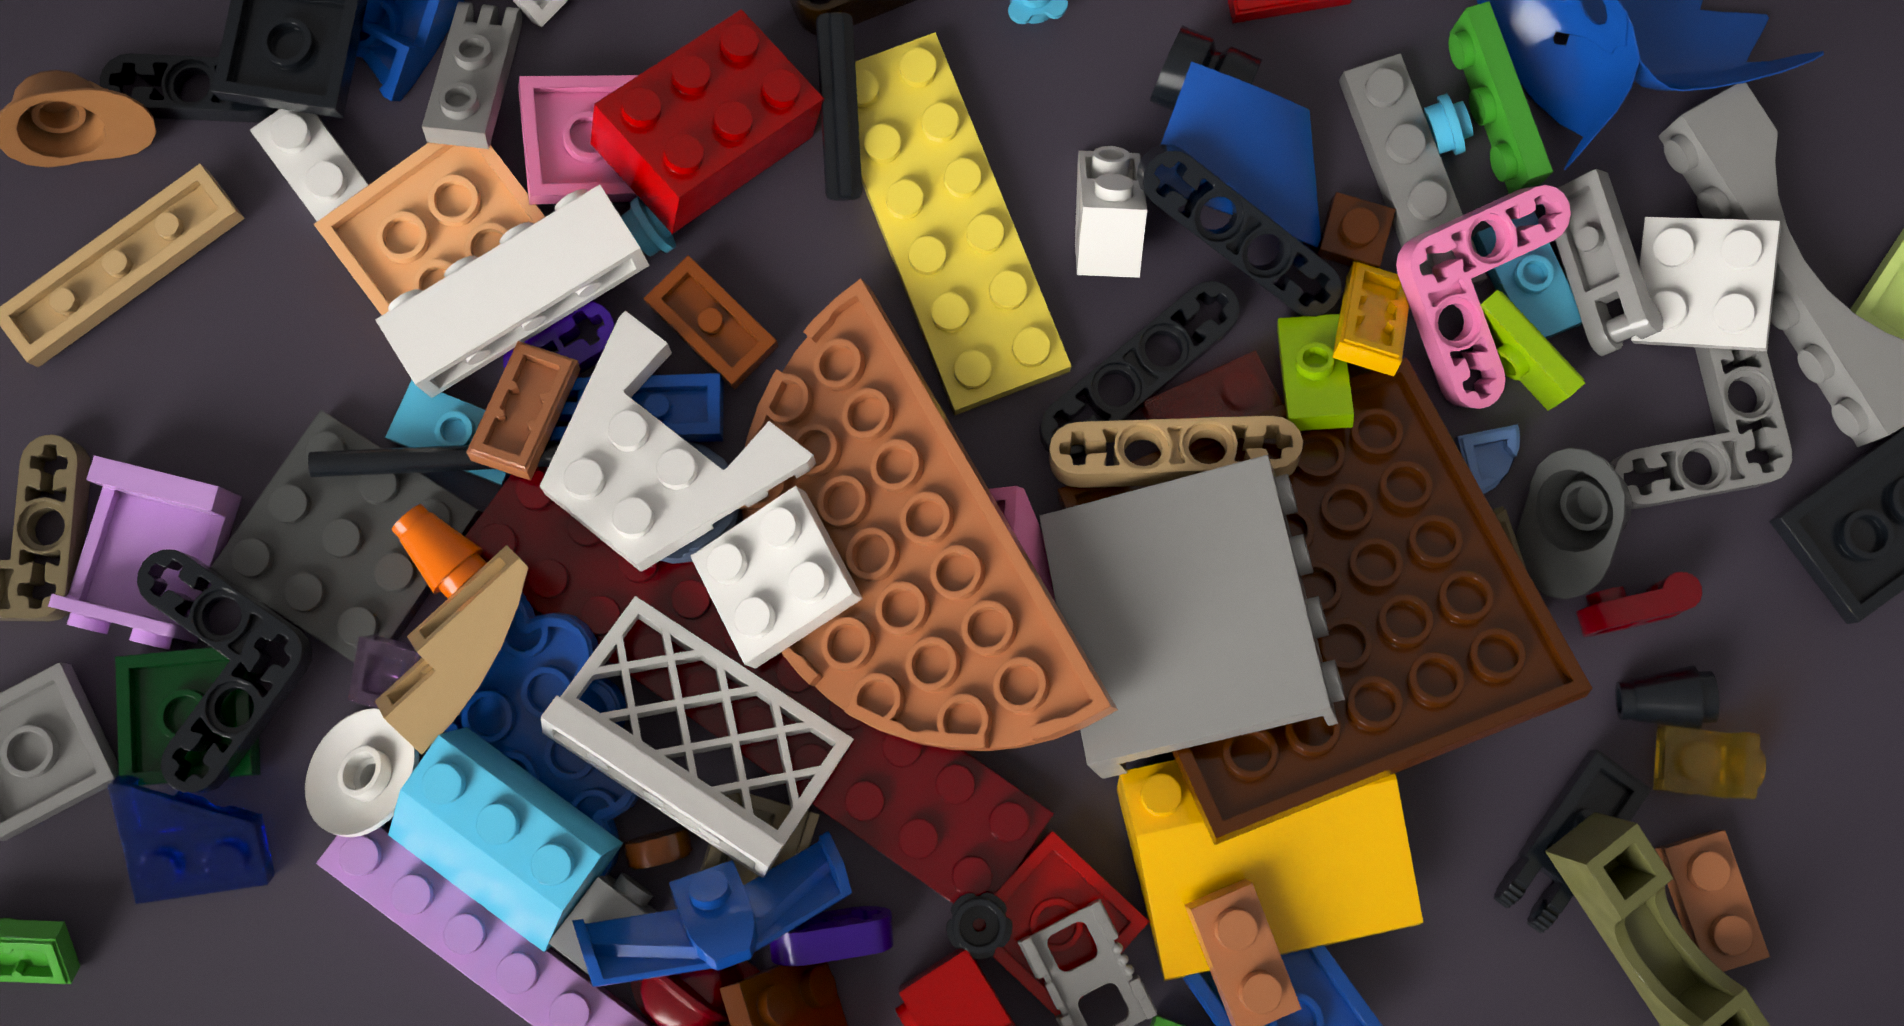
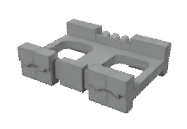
[1017,898,1157,1026]

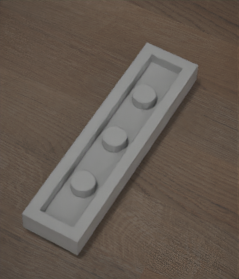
[1339,53,1487,287]

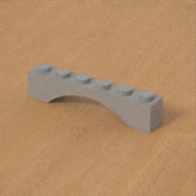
[1658,83,1904,447]

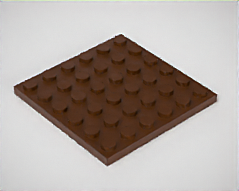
[1058,357,1592,845]

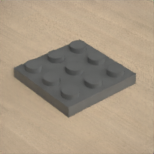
[210,410,482,673]

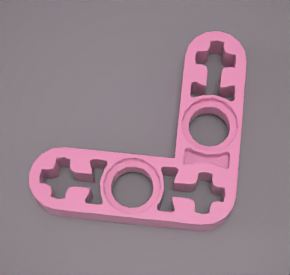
[1396,185,1571,409]

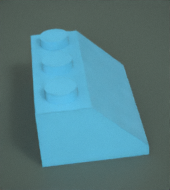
[388,727,623,952]

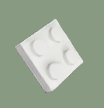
[1631,217,1781,351]
[690,486,863,669]

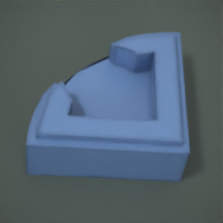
[1453,424,1520,494]

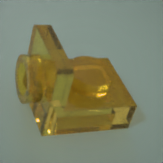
[1653,726,1766,799]

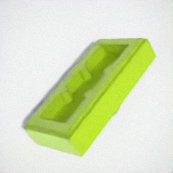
[1463,289,1585,411]
[1277,314,1354,431]

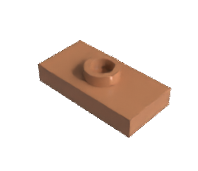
[466,341,581,481]

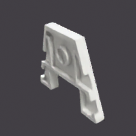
[540,311,816,572]

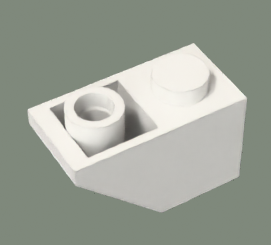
[1075,146,1147,278]

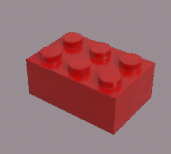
[590,9,824,234]

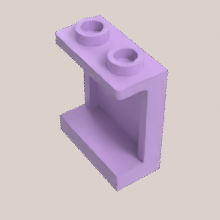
[48,455,242,650]

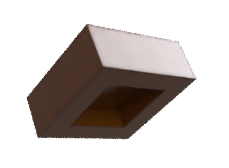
[1316,192,1396,268]

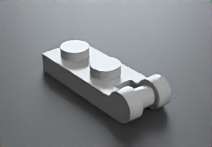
[1555,169,1663,356]

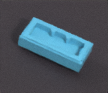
[1472,212,1582,339]
[385,380,511,487]

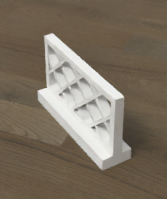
[541,596,854,878]

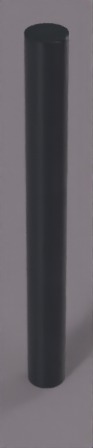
[308,441,560,478]

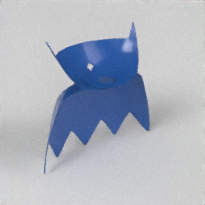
[1477,0,1824,170]

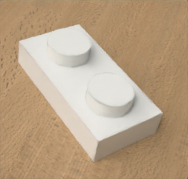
[250,109,369,221]

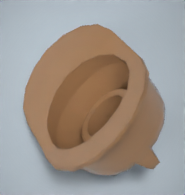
[0,70,157,168]

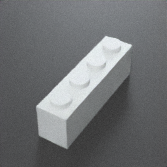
[375,184,650,398]

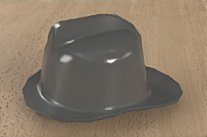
[1516,447,1632,599]

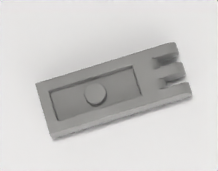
[422,2,522,149]

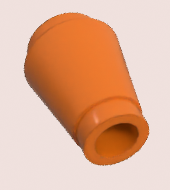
[392,504,487,599]

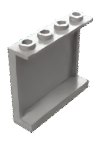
[1039,455,1345,779]

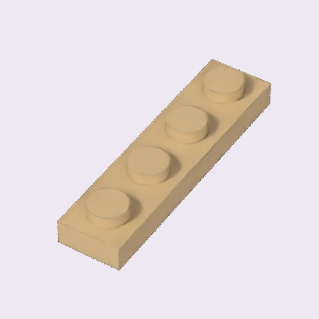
[0,164,245,368]

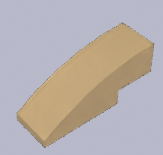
[375,545,528,755]

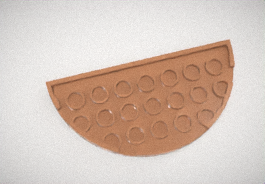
[740,278,1118,751]

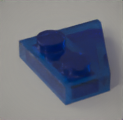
[107,775,275,904]

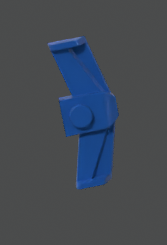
[572,831,852,987]

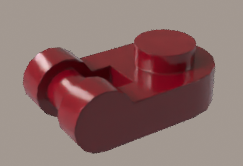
[1576,572,1703,637]

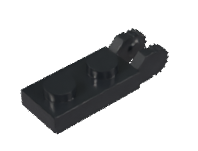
[1494,750,1651,933]

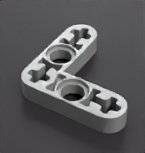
[1610,347,1792,509]

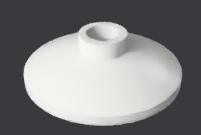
[305,708,419,837]

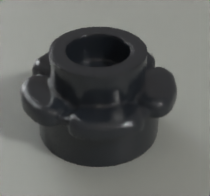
[946,892,1012,959]

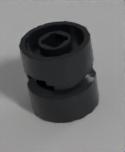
[1150,25,1262,111]

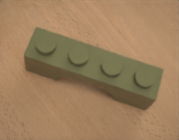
[1545,812,1770,1026]

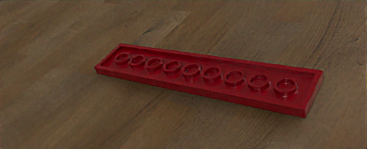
[465,467,1054,904]

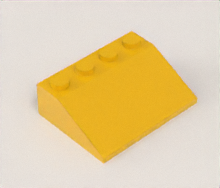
[1116,760,1423,981]

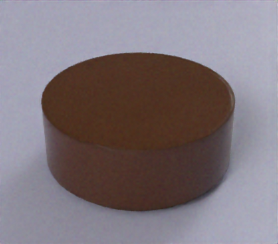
[623,826,693,869]

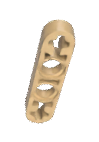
[1049,416,1303,488]

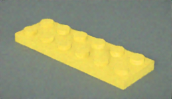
[855,32,1072,416]

